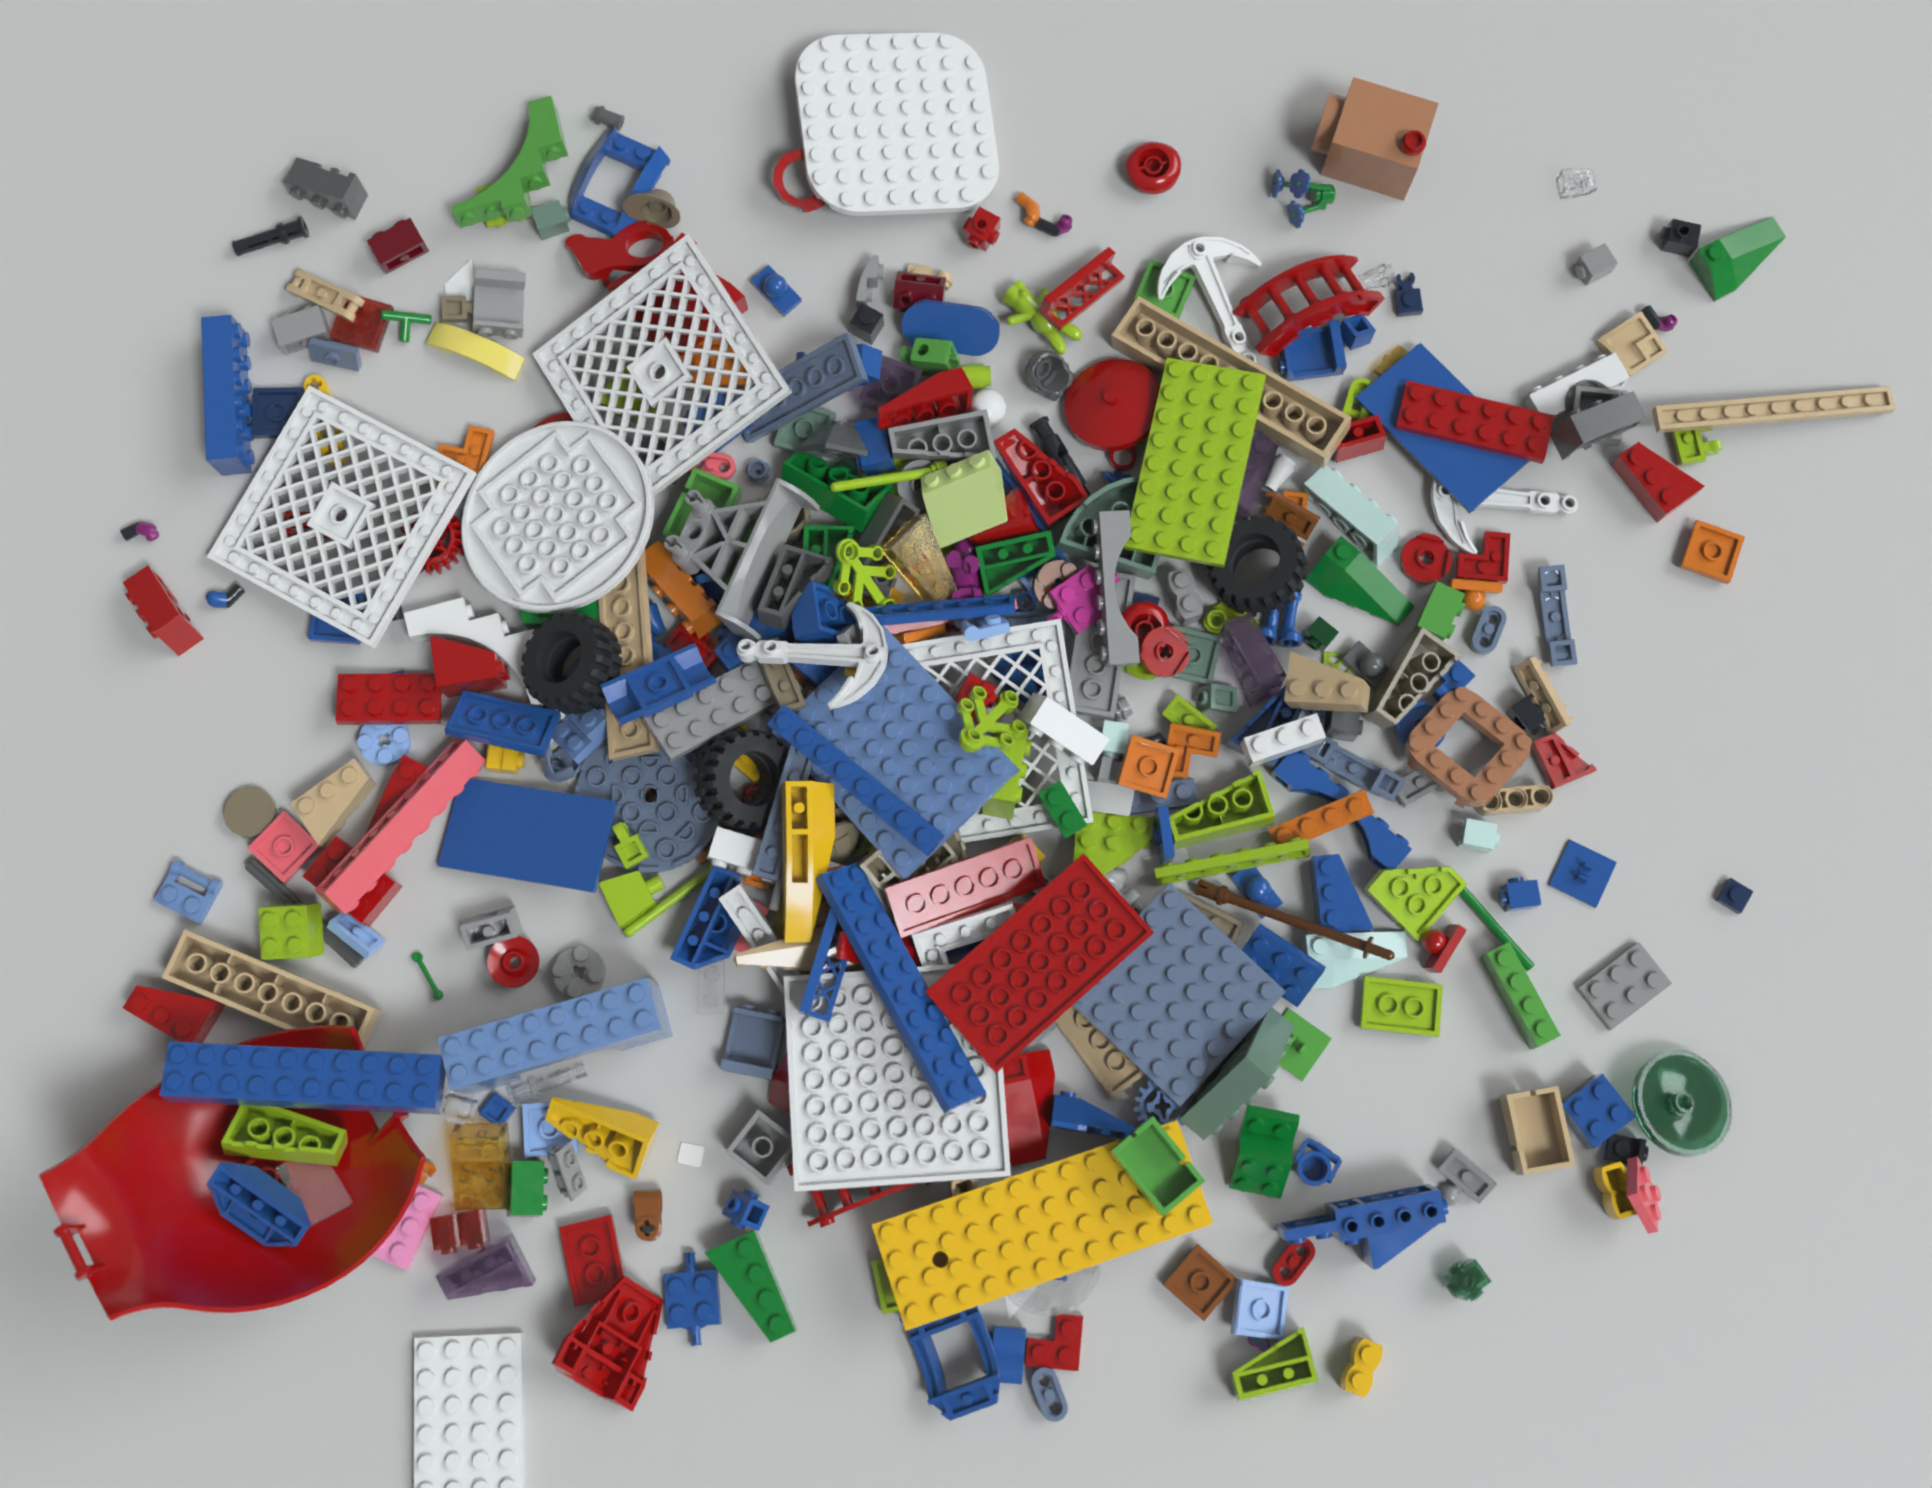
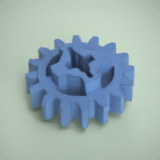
[1133,1080,1189,1126]

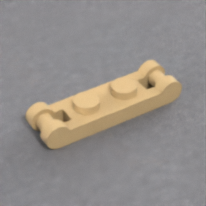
[285,268,365,323]

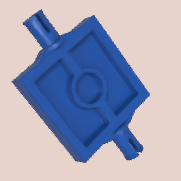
[663,1252,722,1346]

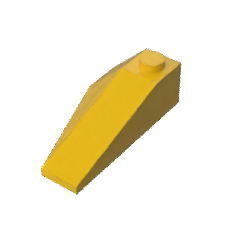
[545,1097,659,1180]

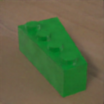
[781,450,894,533]

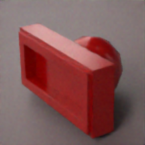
[1422,924,1466,973]

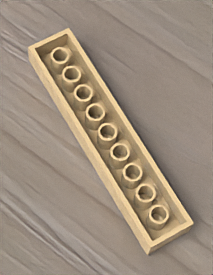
[1111,296,1352,468]

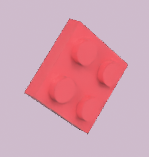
[247,811,321,883]
[1627,1156,1662,1234]

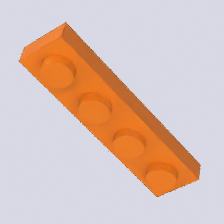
[1268,789,1375,845]

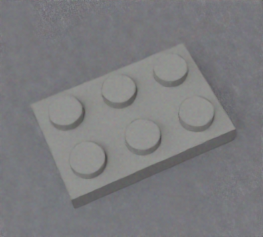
[1576,942,1672,1030]

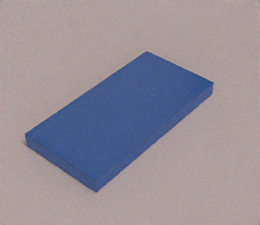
[444,690,561,757]

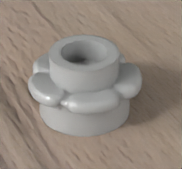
[1115,696,1133,720]

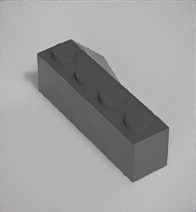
[837,492,920,601]

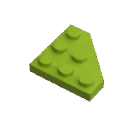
[1073,812,1153,877]
[1363,866,1467,941]

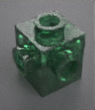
[1444,1258,1492,1301]

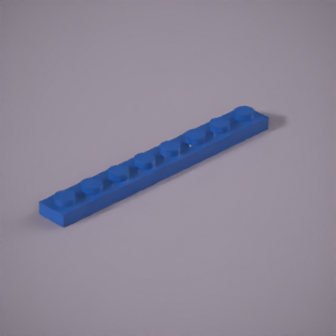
[767,704,945,856]

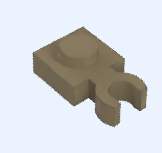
[441,296,474,323]

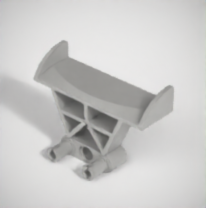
[664,478,820,642]

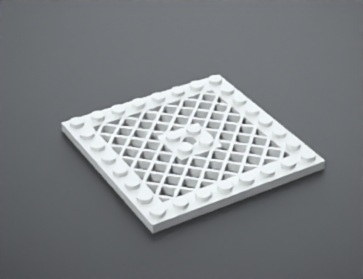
[533,234,792,496]
[207,385,477,649]
[902,619,1094,843]

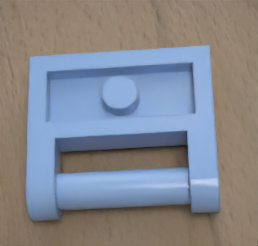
[953,614,1010,641]

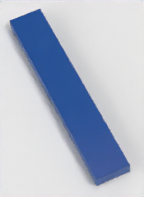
[863,594,1016,626]

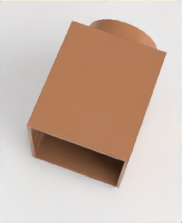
[1311,77,1439,201]

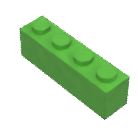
[1480,942,1561,1050]

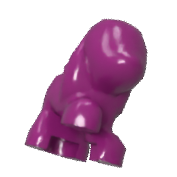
[946,539,982,599]

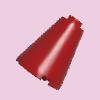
[968,488,1039,546]

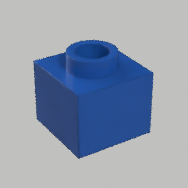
[1340,315,1376,350]

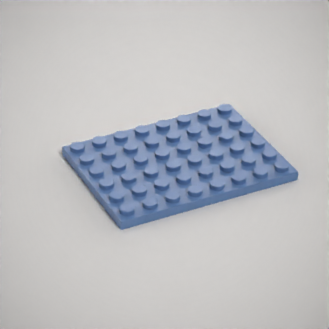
[772,625,1020,880]

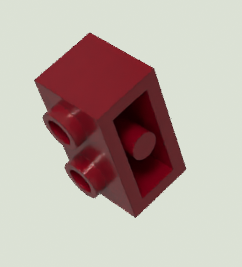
[367,218,429,274]
[893,271,947,312]

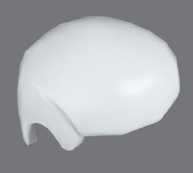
[970,389,1007,428]

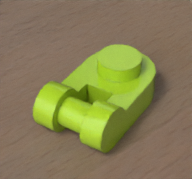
[1342,378,1372,420]

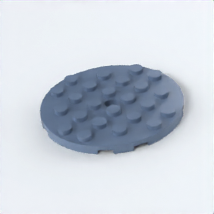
[575,738,721,873]

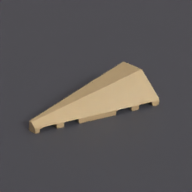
[734,921,865,972]

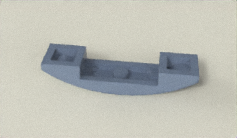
[1538,564,1578,667]
[1303,737,1406,802]

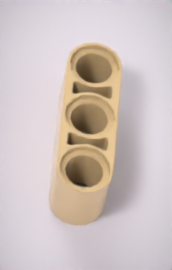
[1474,785,1554,816]

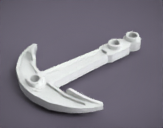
[1157,237,1262,363]
[1431,479,1578,554]
[736,602,888,710]

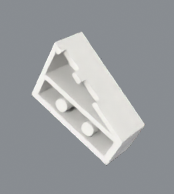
[1017,692,1109,766]

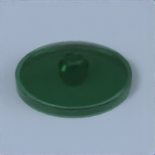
[1632,1050,1732,1157]

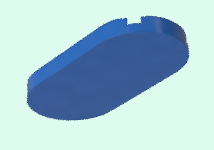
[901,299,1000,356]

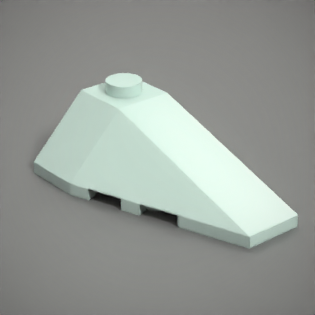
[1301,931,1408,990]

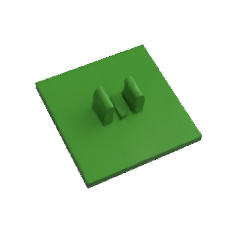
[1278,1008,1332,1081]

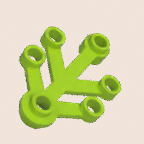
[833,538,897,613]
[956,686,1027,753]

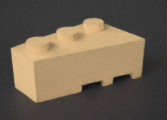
[1284,651,1370,713]

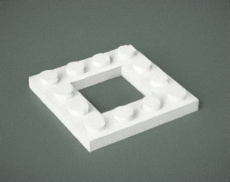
[912,901,1016,966]

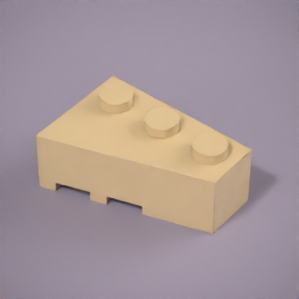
[290,759,376,848]

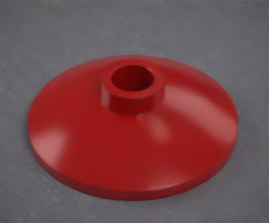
[487,936,540,988]

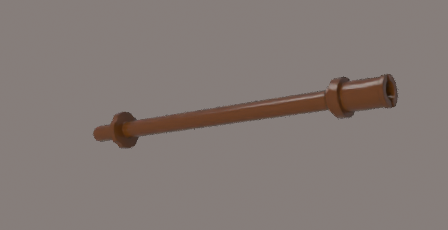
[1195,879,1395,960]

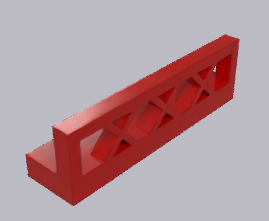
[1038,247,1125,331]

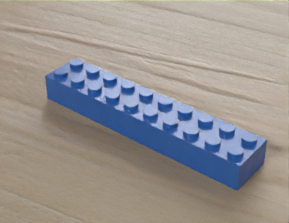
[160,1041,446,1115]

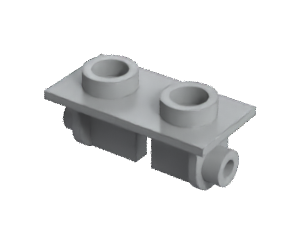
[547,1141,587,1201]

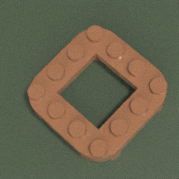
[1404,687,1532,808]

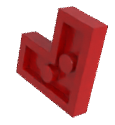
[1455,531,1510,584]
[1025,1313,1083,1371]

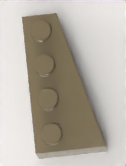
[1362,627,1463,729]

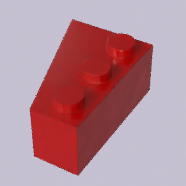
[1611,442,1705,523]
[122,985,226,1043]

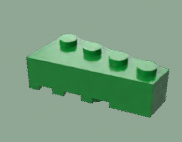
[704,1230,798,1343]

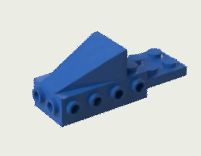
[1275,1184,1449,1270]

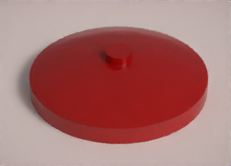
[1064,359,1160,452]

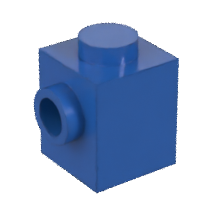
[1498,877,1542,912]

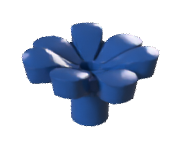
[1102,470,1132,483]

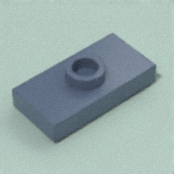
[308,338,362,372]

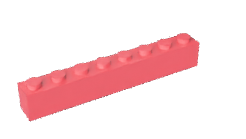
[314,738,486,914]

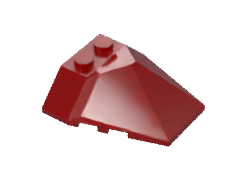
[551,1275,663,1412]

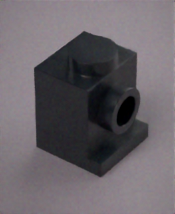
[1506,693,1546,735]

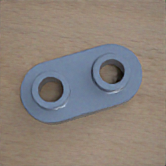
[1470,606,1507,655]
[1031,1367,1068,1422]

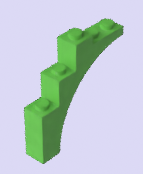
[451,96,569,228]

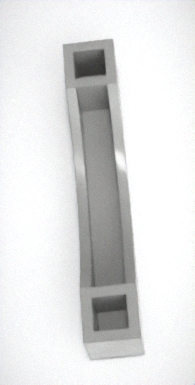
[1092,510,1140,667]

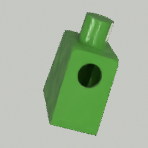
[899,338,960,377]

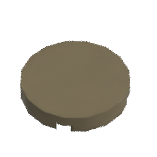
[223,787,277,838]

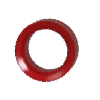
[1109,447,1137,471]

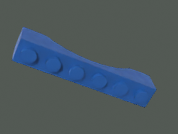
[1270,750,1412,869]

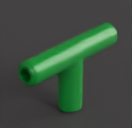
[381,310,432,342]

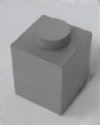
[1574,243,1618,286]

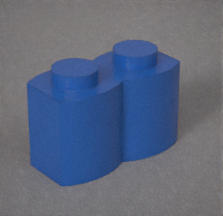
[984,1325,1026,1384]

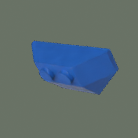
[670,866,741,970]
[206,1162,311,1247]

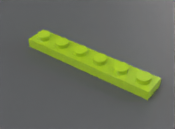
[1154,838,1310,886]

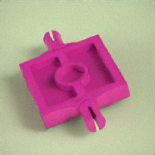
[1045,564,1120,635]

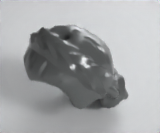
[1025,351,1074,401]

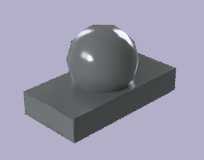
[1341,640,1389,691]

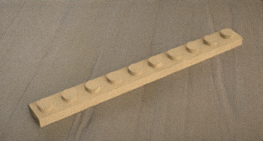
[1652,386,1896,433]

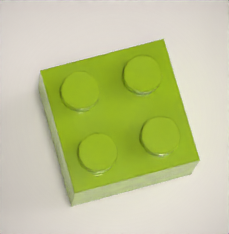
[258,903,324,960]

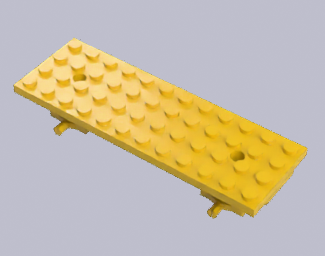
[871,1120,1213,1331]

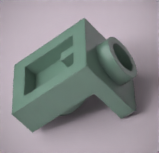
[1196,683,1237,714]

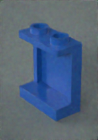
[1278,320,1347,382]

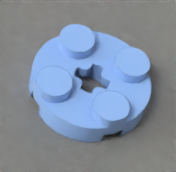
[357,724,411,766]

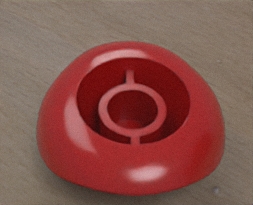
[1125,142,1181,194]
[1121,602,1170,655]

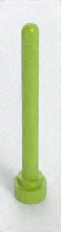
[830,460,947,492]
[623,860,730,937]

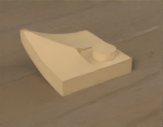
[1594,311,1669,376]

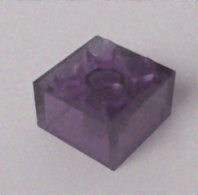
[858,355,923,412]

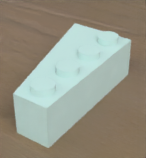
[1304,465,1399,567]

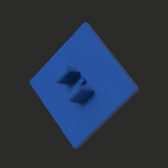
[1549,840,1617,908]

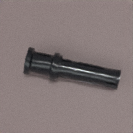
[232,216,309,257]

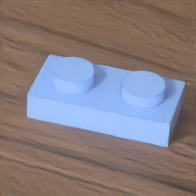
[326,913,386,959]

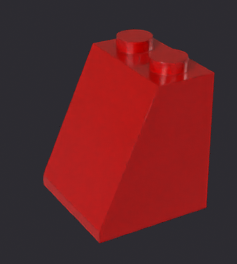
[430,636,510,698]

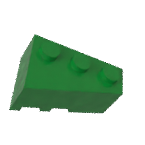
[803,525,856,593]

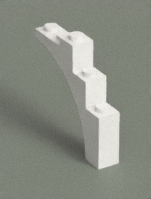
[403,597,546,708]

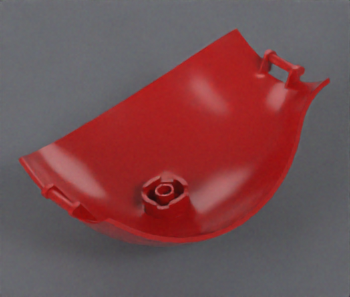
[39,1025,425,1321]

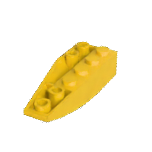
[781,781,835,943]

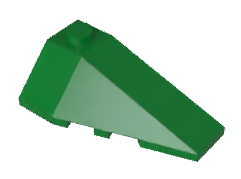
[1689,217,1786,302]
[1305,536,1415,626]

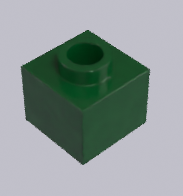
[1303,616,1339,653]

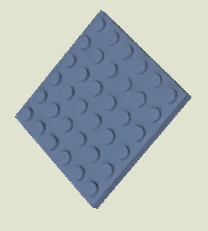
[1072,883,1286,1107]

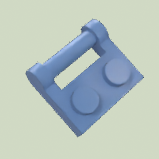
[153,860,223,924]

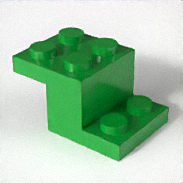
[1229,1105,1300,1199]

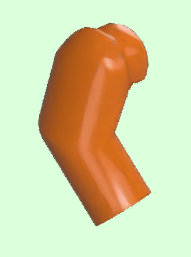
[1015,192,1041,227]

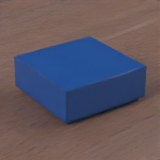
[479,1092,517,1129]

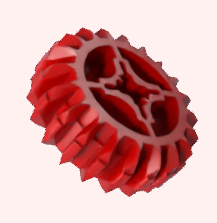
[397,512,464,575]

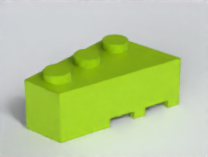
[1230,1326,1319,1403]

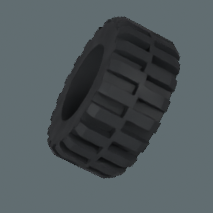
[1206,515,1308,617]
[521,611,622,715]
[693,729,787,829]

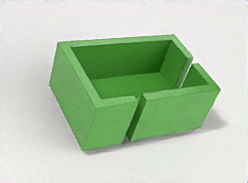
[662,467,742,545]
[1108,1116,1205,1216]

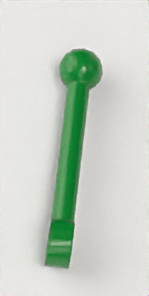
[412,952,443,1000]

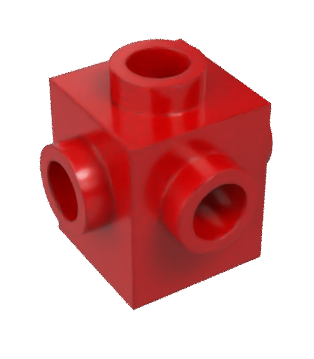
[963,206,1001,251]

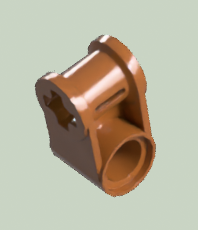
[633,1189,662,1242]

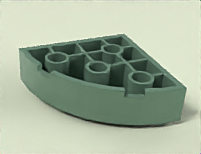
[1055,477,1160,580]
[1179,1007,1294,1141]

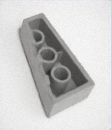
[888,409,997,462]

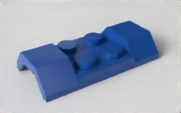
[600,643,717,726]

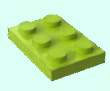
[1359,976,1443,1038]

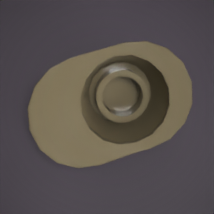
[622,189,681,229]

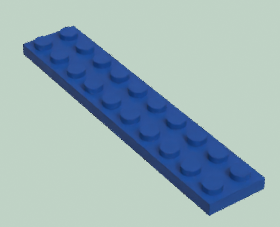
[815,862,986,1113]

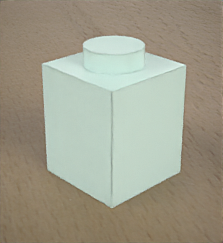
[1100,720,1130,761]
[1458,818,1500,853]

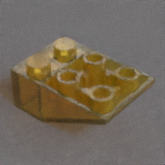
[449,1123,510,1210]

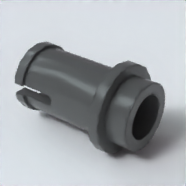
[592,106,625,131]

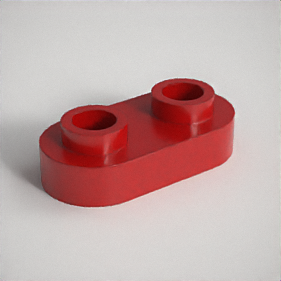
[1271,1238,1315,1286]

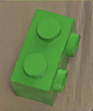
[1413,581,1466,641]

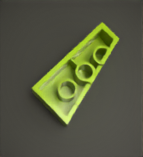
[1169,768,1275,850]
[221,1105,348,1166]

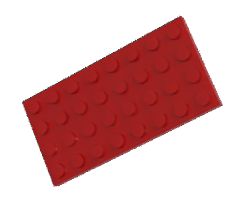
[925,853,1154,1074]

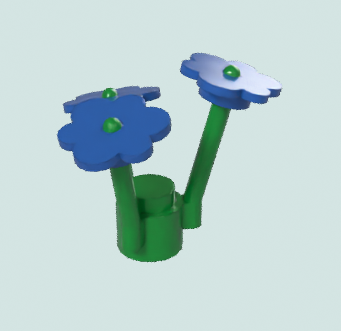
[1271,169,1335,229]

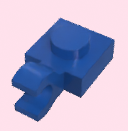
[1432,660,1476,702]

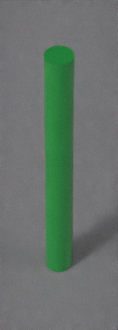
[1459,886,1535,971]

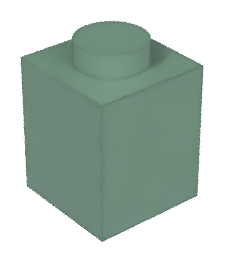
[531,199,571,240]

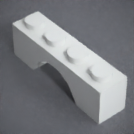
[1523,353,1630,421]

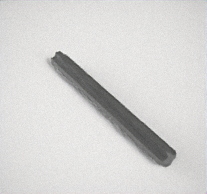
[245,859,364,968]

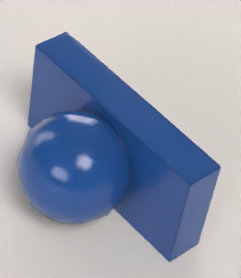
[750,265,802,317]
[1230,867,1283,919]

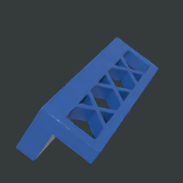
[799,908,847,1022]

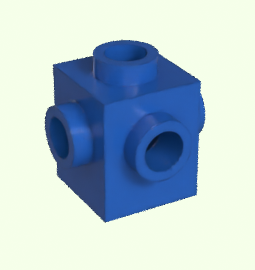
[722,1189,770,1231]

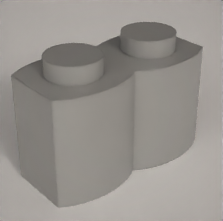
[1166,567,1203,627]

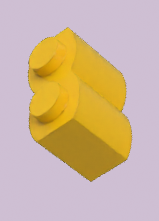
[1593,1162,1637,1219]
[1340,1337,1383,1397]

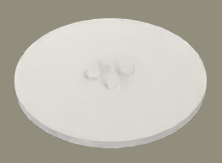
[461,421,654,614]

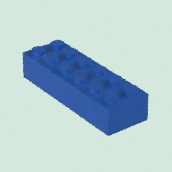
[201,315,255,476]

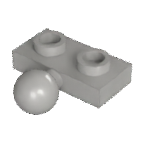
[1438,1148,1497,1206]

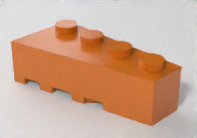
[645,540,722,639]

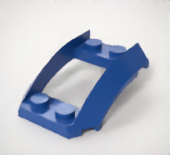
[569,126,670,238]
[899,1306,1001,1421]

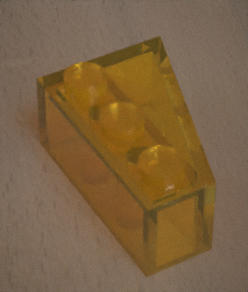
[882,514,957,602]

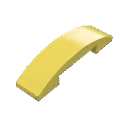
[426,322,526,381]

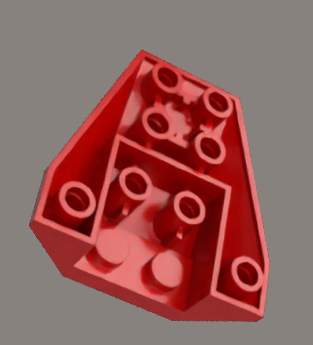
[1003,1049,1055,1166]

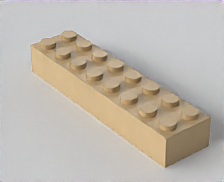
[161,929,383,1049]

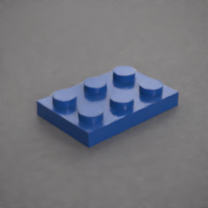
[1241,924,1326,1007]

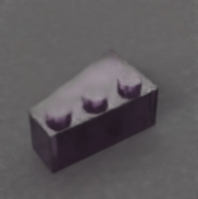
[1236,430,1279,520]
[435,1233,536,1300]

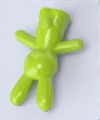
[1002,280,1083,355]

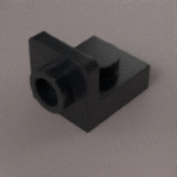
[1604,1134,1649,1164]

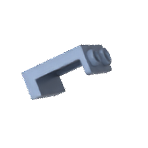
[719,1004,786,1081]

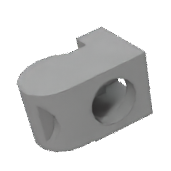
[1097,756,1122,784]

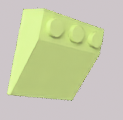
[921,450,1008,549]

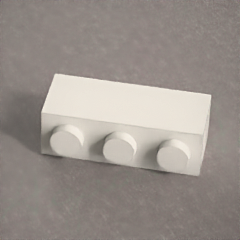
[1240,713,1326,768]

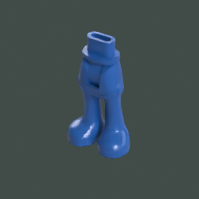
[1254,560,1302,648]

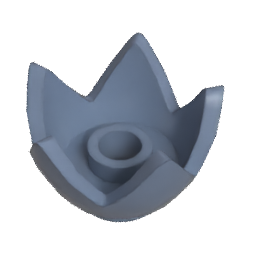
[540,744,584,783]

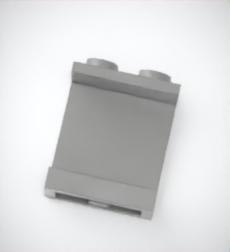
[472,268,526,340]

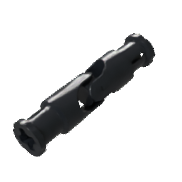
[1029,416,1091,496]

